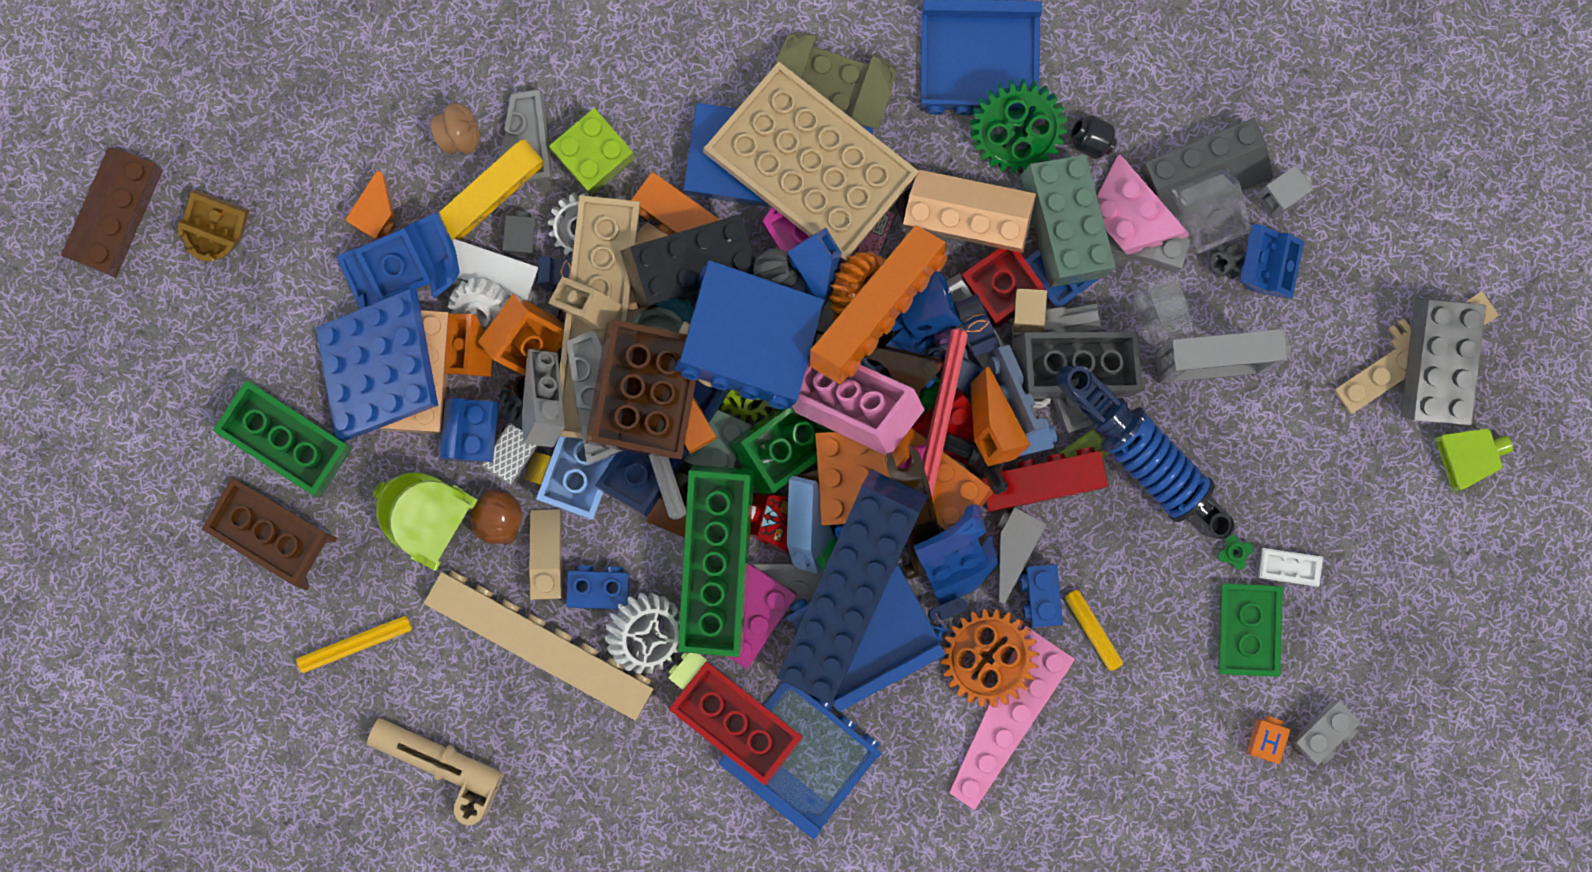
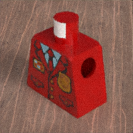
[750,493,790,554]

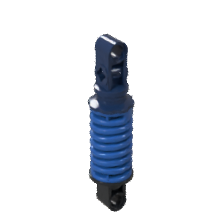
[1056,365,1235,539]

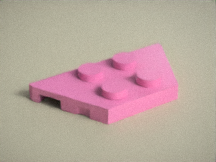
[1097,154,1190,255]

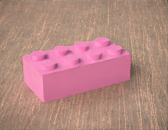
[792,359,925,455]

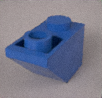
[788,227,842,301]

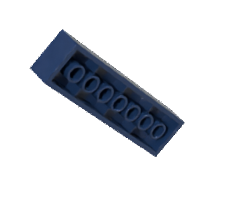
[777,469,928,705]

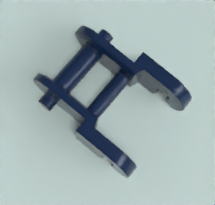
[929,598,967,622]

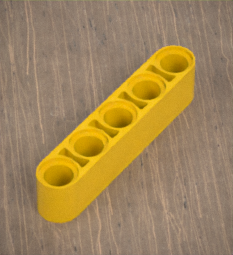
[439,139,545,242]

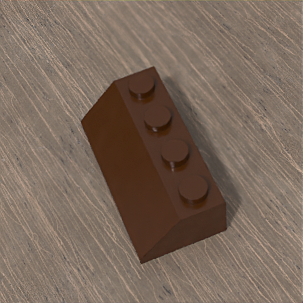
[61,147,163,278]

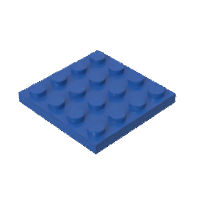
[316,289,439,442]

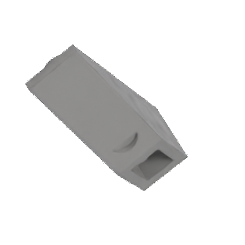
[522,349,565,447]

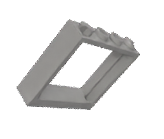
[1155,329,1291,383]

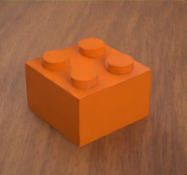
[478,294,565,376]

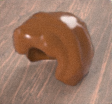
[469,489,522,545]

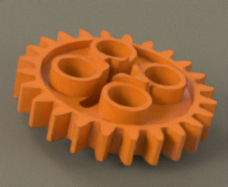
[941,609,1040,708]

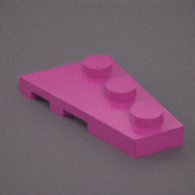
[727,562,797,669]

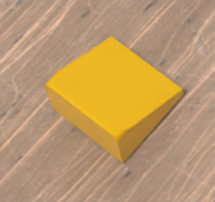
[524,452,551,486]

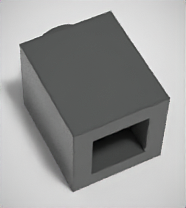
[502,211,538,257]

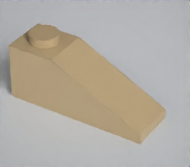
[529,509,564,600]

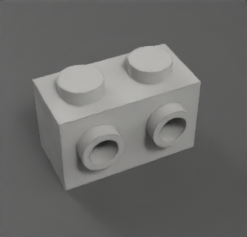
[1290,700,1361,765]

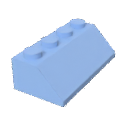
[536,437,615,520]

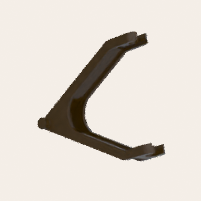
[796,330,943,483]
[885,445,940,580]

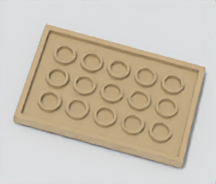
[703,62,919,263]

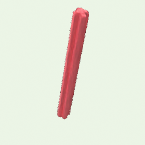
[922,329,968,498]

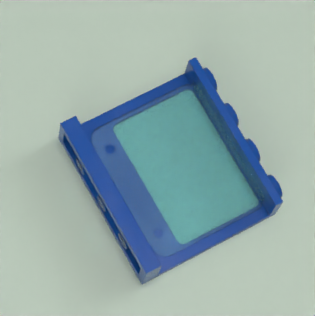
[718,682,882,840]

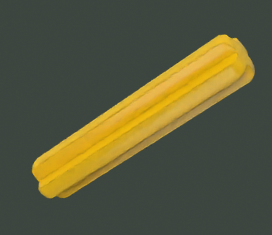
[1064,589,1123,671]

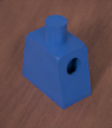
[892,271,962,338]

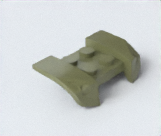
[775,32,896,131]

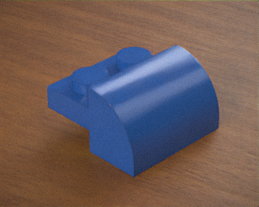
[1240,224,1304,299]
[439,398,498,463]

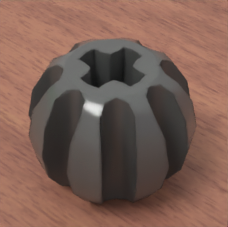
[754,249,797,288]

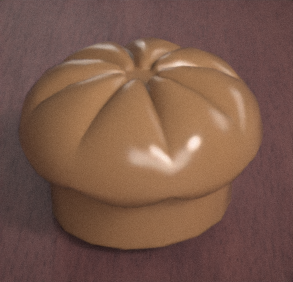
[430,102,480,154]

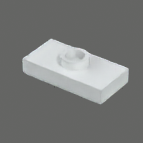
[1258,548,1323,587]

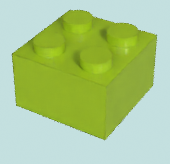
[549,108,635,196]

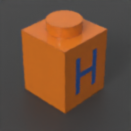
[1246,716,1291,764]

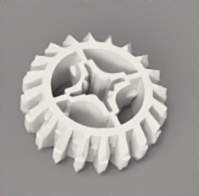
[604,592,681,674]

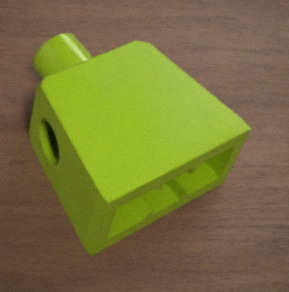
[1435,428,1513,492]

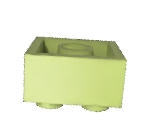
[668,653,708,690]

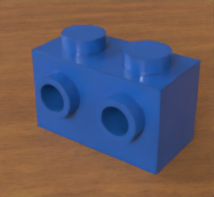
[1020,564,1063,628]
[566,565,630,610]

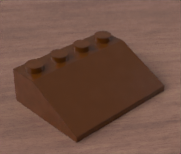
[585,319,696,460]

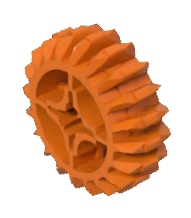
[828,252,886,320]

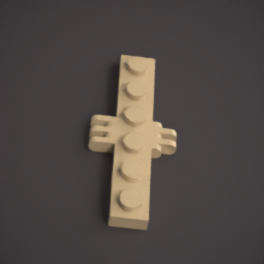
[1333,291,1499,415]

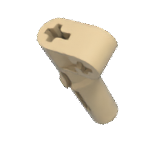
[367,718,504,826]

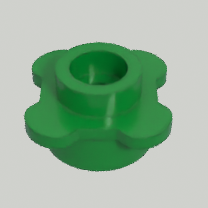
[1218,535,1253,570]

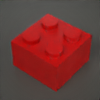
[961,248,1046,328]

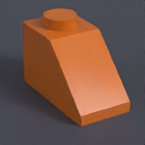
[345,170,395,240]
[444,313,492,377]

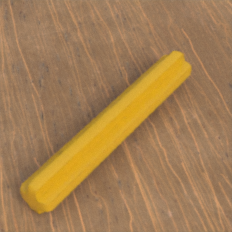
[296,616,412,673]

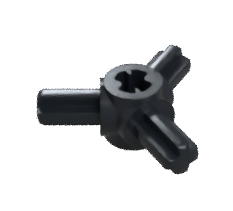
[943,434,1008,495]

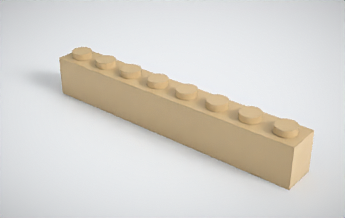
[424,570,655,721]

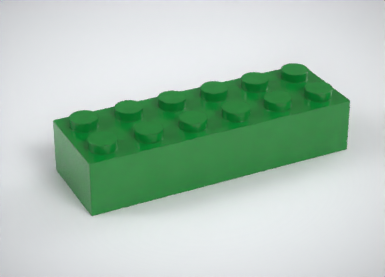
[678,465,754,657]

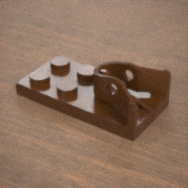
[202,477,338,590]

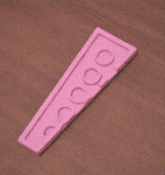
[949,626,1075,810]

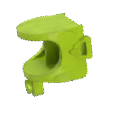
[373,472,478,571]

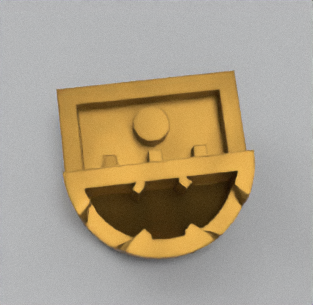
[178,189,250,261]

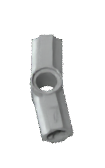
[1009,304,1102,339]

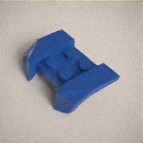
[336,212,460,310]
[914,504,998,605]

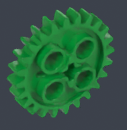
[970,78,1067,174]

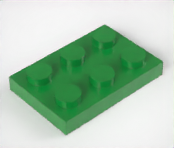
[1218,583,1283,677]

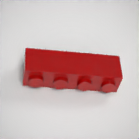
[982,447,1109,512]

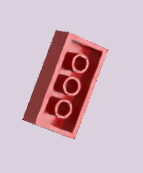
[669,661,804,786]

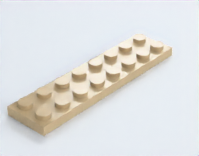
[559,195,640,439]

